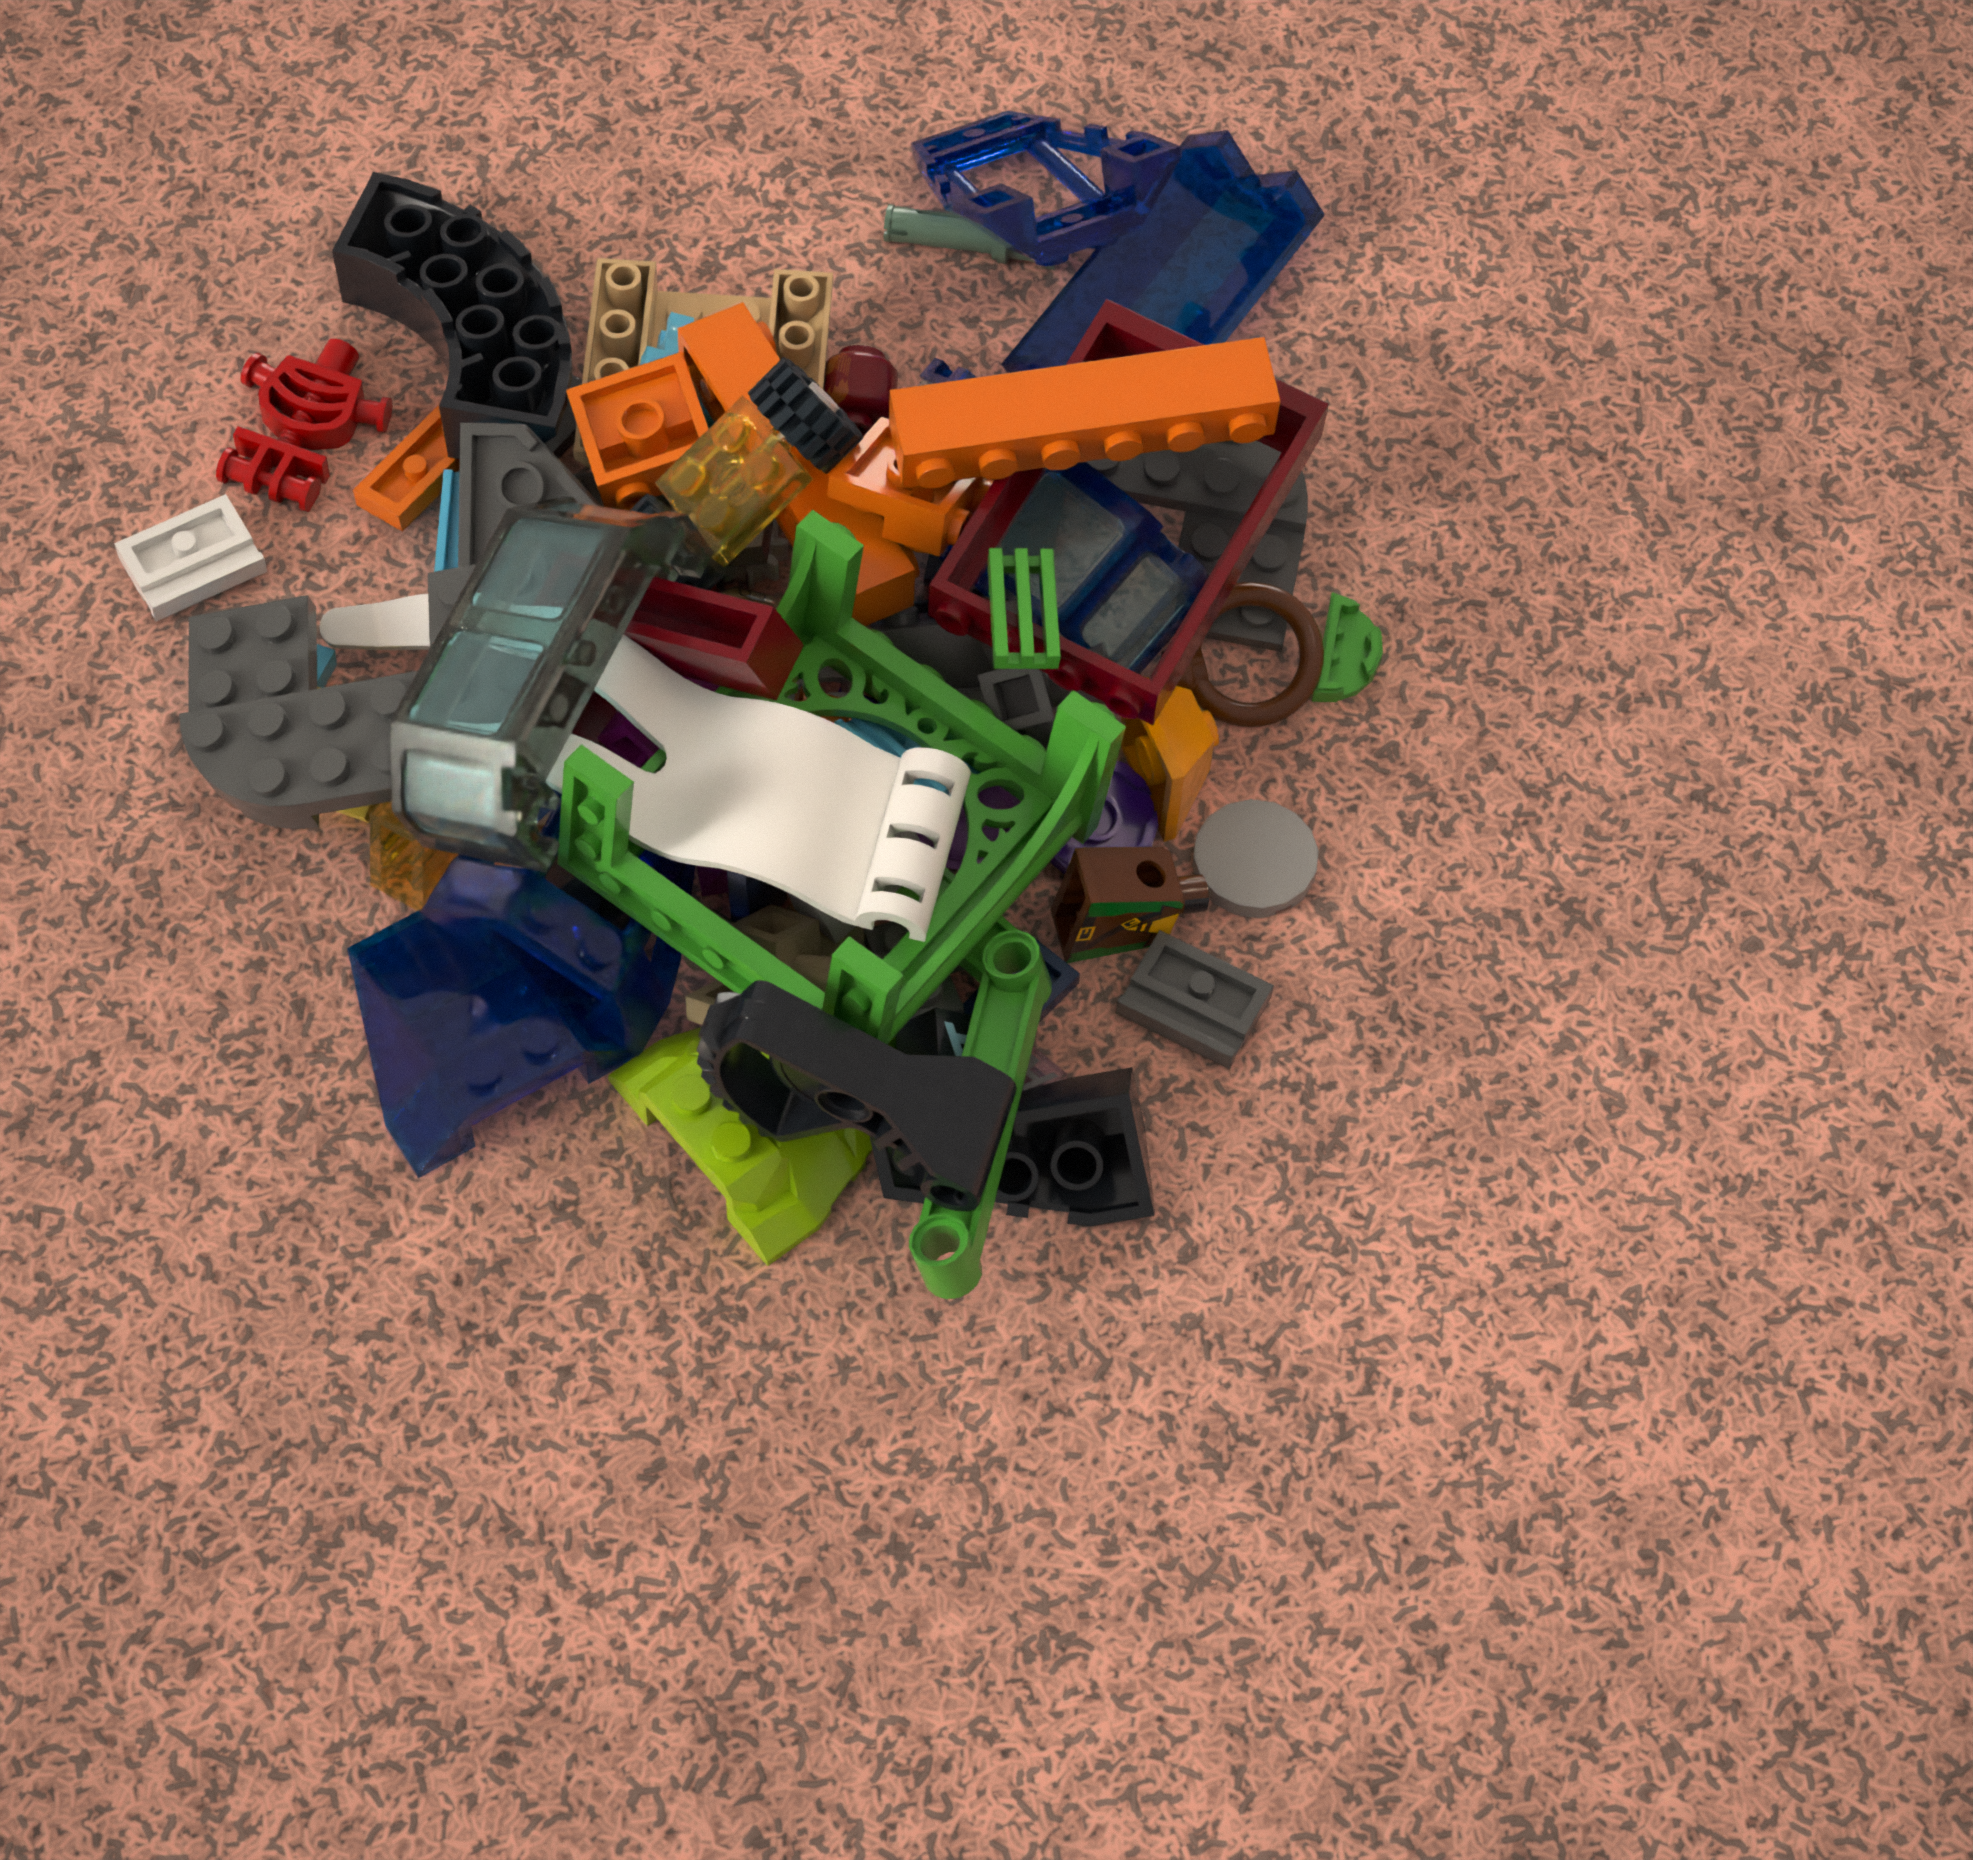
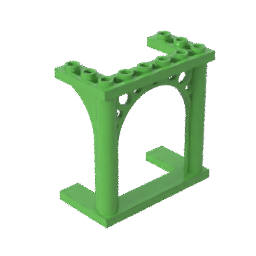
[557,509,1126,1045]

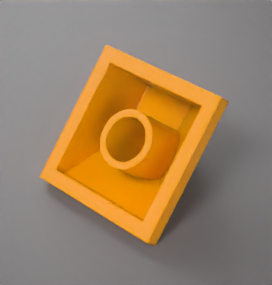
[1121,676,1219,842]

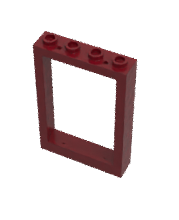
[928,299,1329,725]

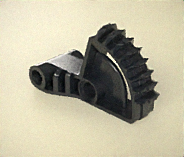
[697,980,1017,1211]

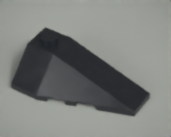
[870,1067,1155,1227]

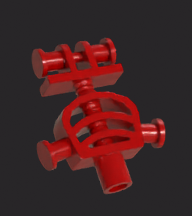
[216,338,393,512]

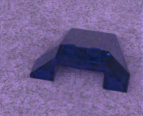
[347,889,644,1178]

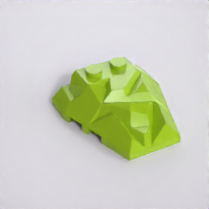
[608,1027,896,1266]

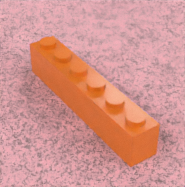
[678,302,920,626]
[889,337,1281,488]

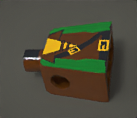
[1050,847,1209,963]

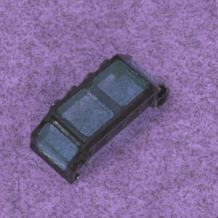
[390,496,714,872]

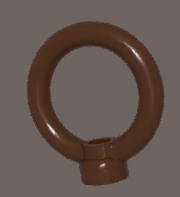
[1161,582,1324,727]

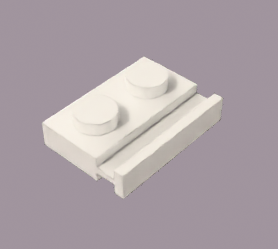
[115,494,267,621]

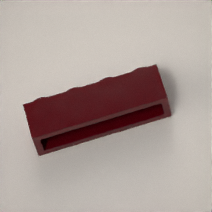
[535,554,804,701]

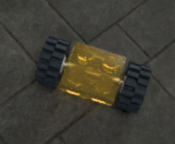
[611,357,863,590]

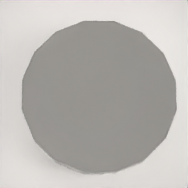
[1192,799,1319,918]

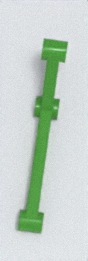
[895,867,1052,1299]

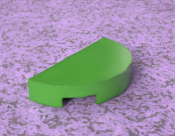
[1312,592,1383,702]

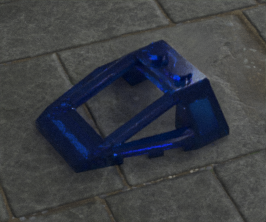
[911,110,1182,266]
[420,787,696,1057]

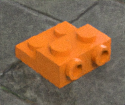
[566,352,723,514]
[827,417,993,557]

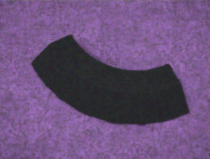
[332,172,572,459]

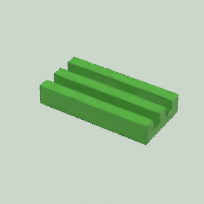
[987,548,1061,669]

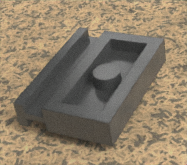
[1116,930,1274,1069]

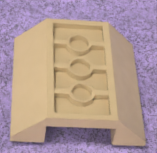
[573,258,833,469]

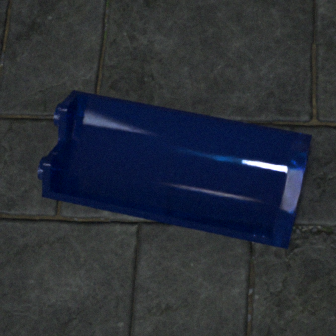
[1001,130,1325,373]

